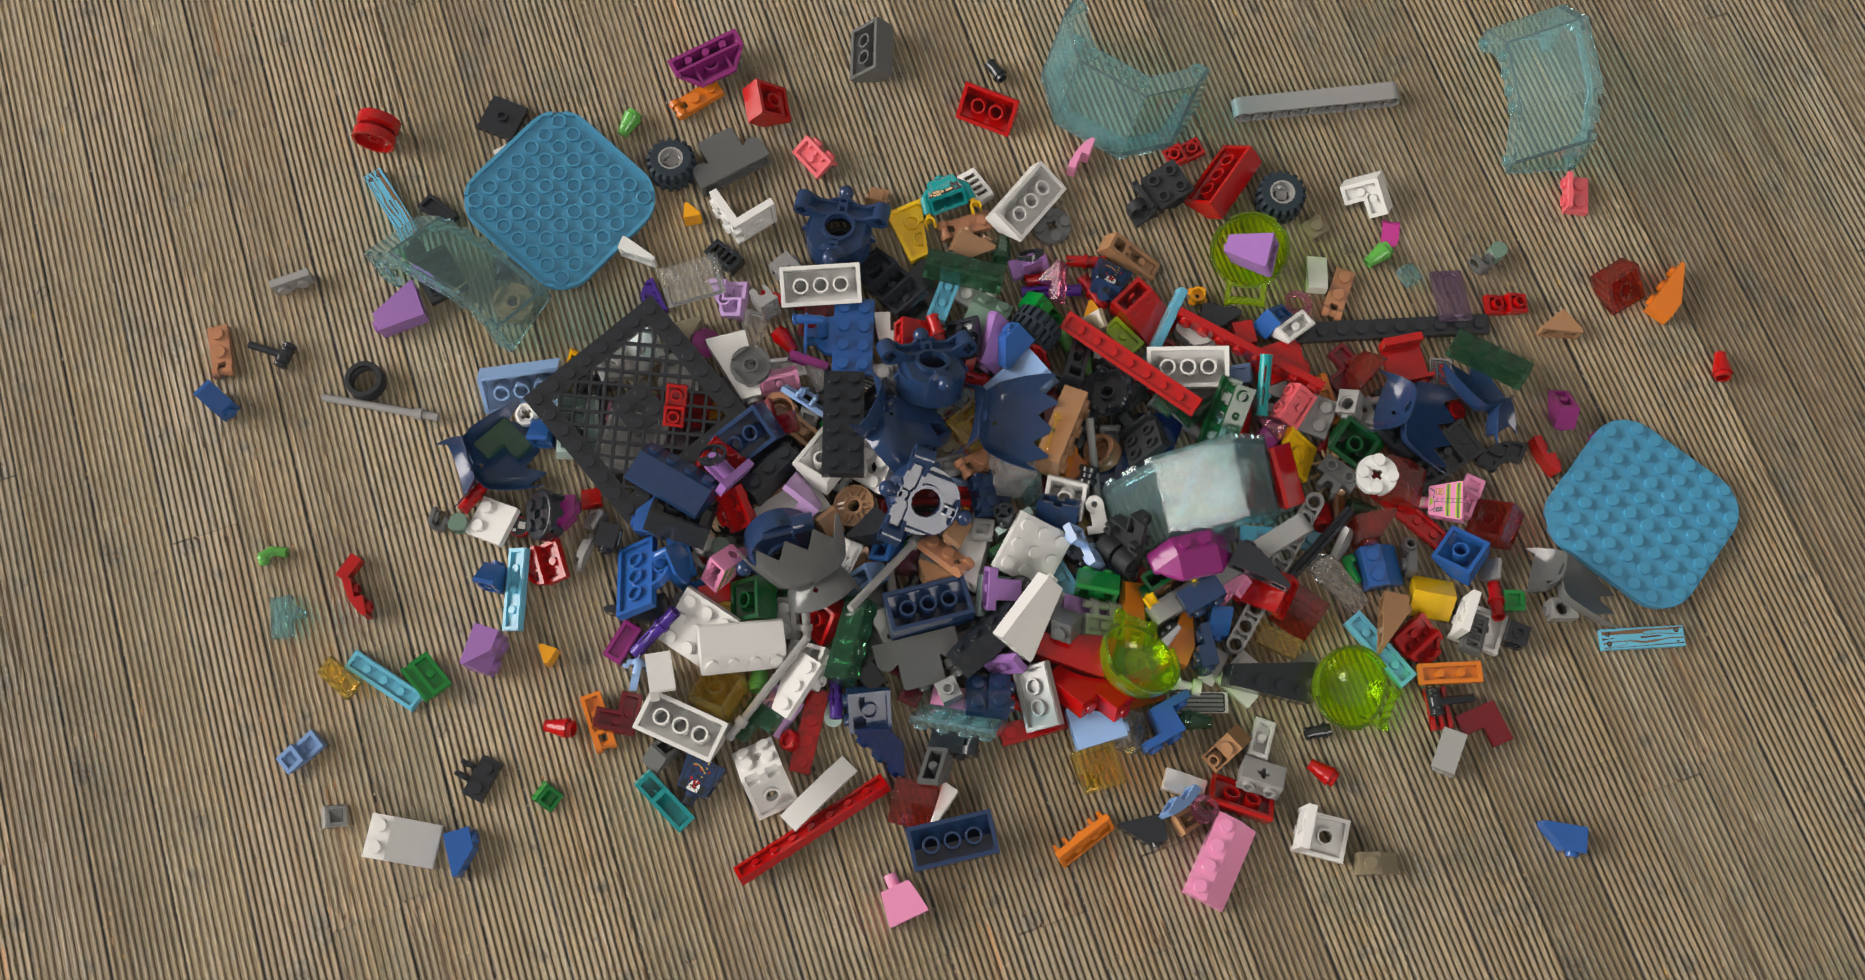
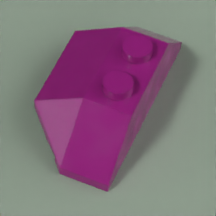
[667,28,744,88]
[1146,529,1233,582]

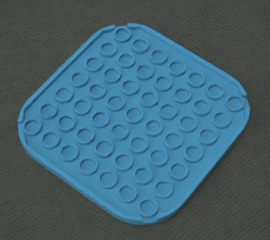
[464,111,656,290]
[1543,420,1739,610]

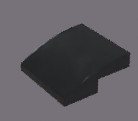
[943,315,981,361]

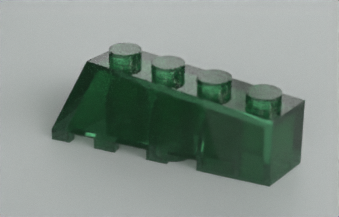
[922,248,1007,295]
[1445,328,1534,391]
[823,595,878,688]

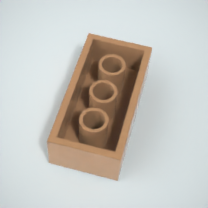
[1035,385,1090,476]

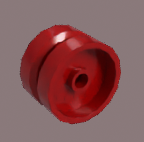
[351,108,401,153]

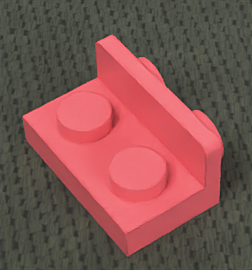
[792,135,838,179]
[1560,171,1588,216]
[1270,382,1317,430]

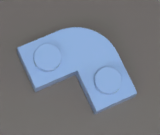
[1063,522,1106,570]

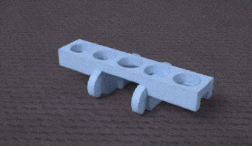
[780,384,823,418]

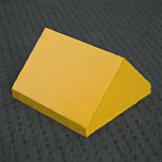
[1409,575,1457,623]

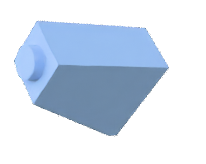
[1064,708,1130,753]

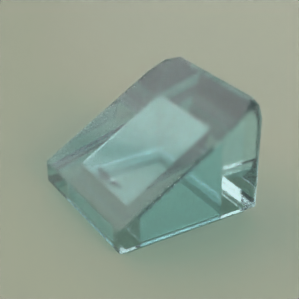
[1395,263,1423,288]

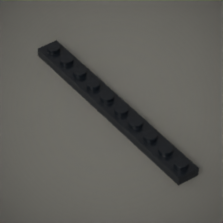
[1296,314,1490,344]

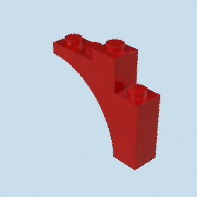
[1052,665,1153,723]

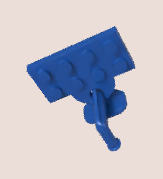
[792,299,875,377]
[616,535,706,621]

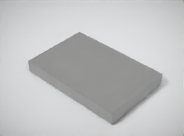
[1013,660,1065,733]

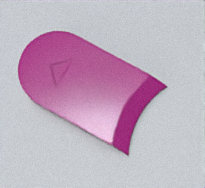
[1381,219,1400,248]

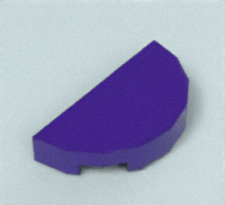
[641,277,669,313]

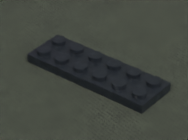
[822,371,865,478]

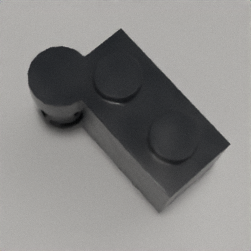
[928,722,982,761]

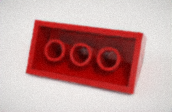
[1183,145,1262,220]

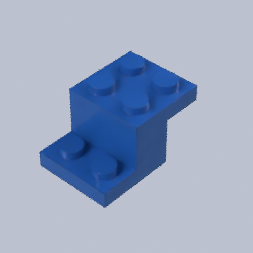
[1139,689,1191,756]

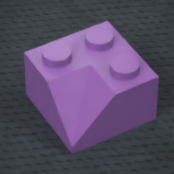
[459,623,509,678]

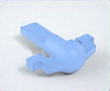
[622,658,647,692]

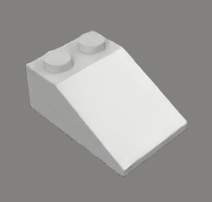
[362,813,444,869]

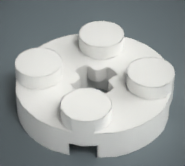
[1355,453,1399,496]

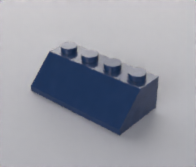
[624,442,720,519]
[882,575,975,641]
[905,809,1000,873]

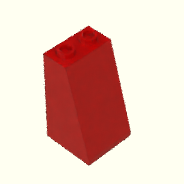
[1032,632,1117,679]

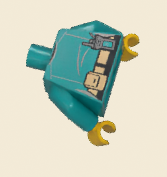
[920,174,982,231]

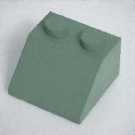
[963,290,1014,336]

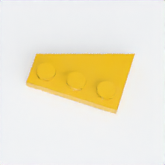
[889,198,928,264]

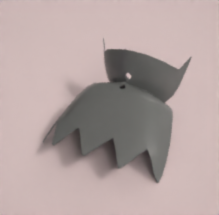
[737,513,862,623]
[1521,547,1621,629]

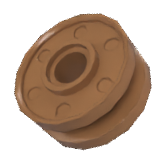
[833,484,880,530]

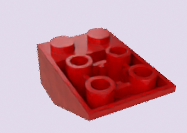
[1109,276,1178,347]

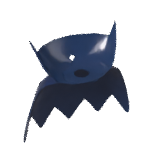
[1435,355,1518,444]
[849,365,946,473]
[1364,370,1460,477]
[950,373,1058,471]
[435,400,546,509]

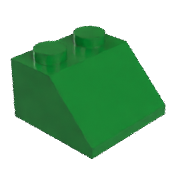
[1073,566,1120,602]

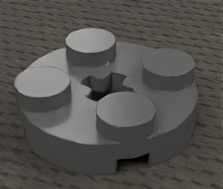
[1032,207,1071,246]
[730,346,772,388]

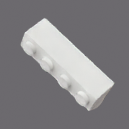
[985,161,1067,242]
[779,262,862,308]
[1146,346,1229,390]
[792,426,841,495]
[698,618,786,676]
[632,692,731,763]

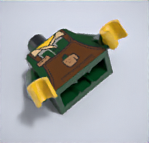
[1138,569,1199,609]

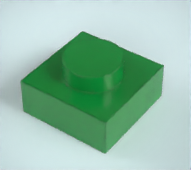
[1501,589,1526,612]

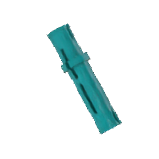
[1255,354,1273,416]

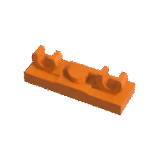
[1416,661,1484,686]
[1053,811,1115,868]

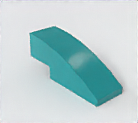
[633,769,695,833]

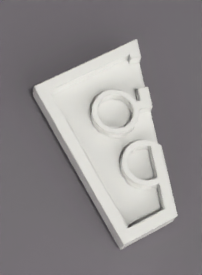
[772,645,825,721]

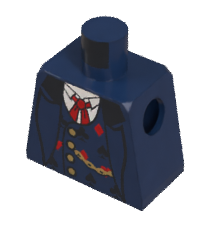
[1089,257,1133,301]
[678,753,727,807]

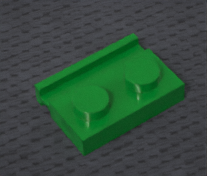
[400,651,452,703]

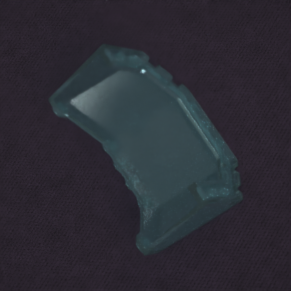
[1041,0,1210,159]
[1478,4,1604,174]
[364,215,552,353]
[1101,433,1281,565]

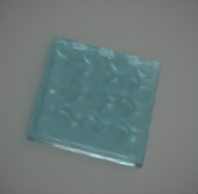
[909,703,1007,742]

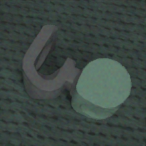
[1468,241,1508,276]
[428,507,470,534]
[691,537,730,573]

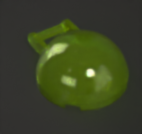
[1210,211,1290,308]
[1099,608,1180,699]
[1311,645,1402,732]

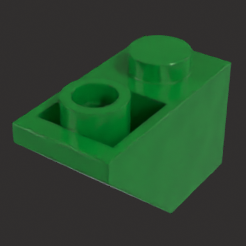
[1017,291,1064,325]

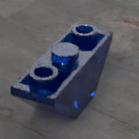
[855,729,905,779]

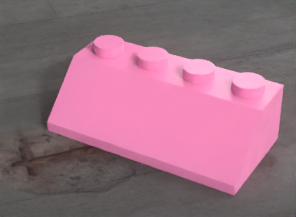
[1182,811,1256,912]

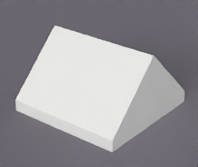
[1045,474,1090,522]

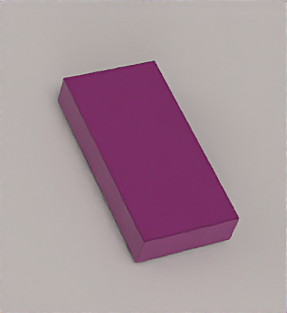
[787,349,829,373]
[602,619,644,666]

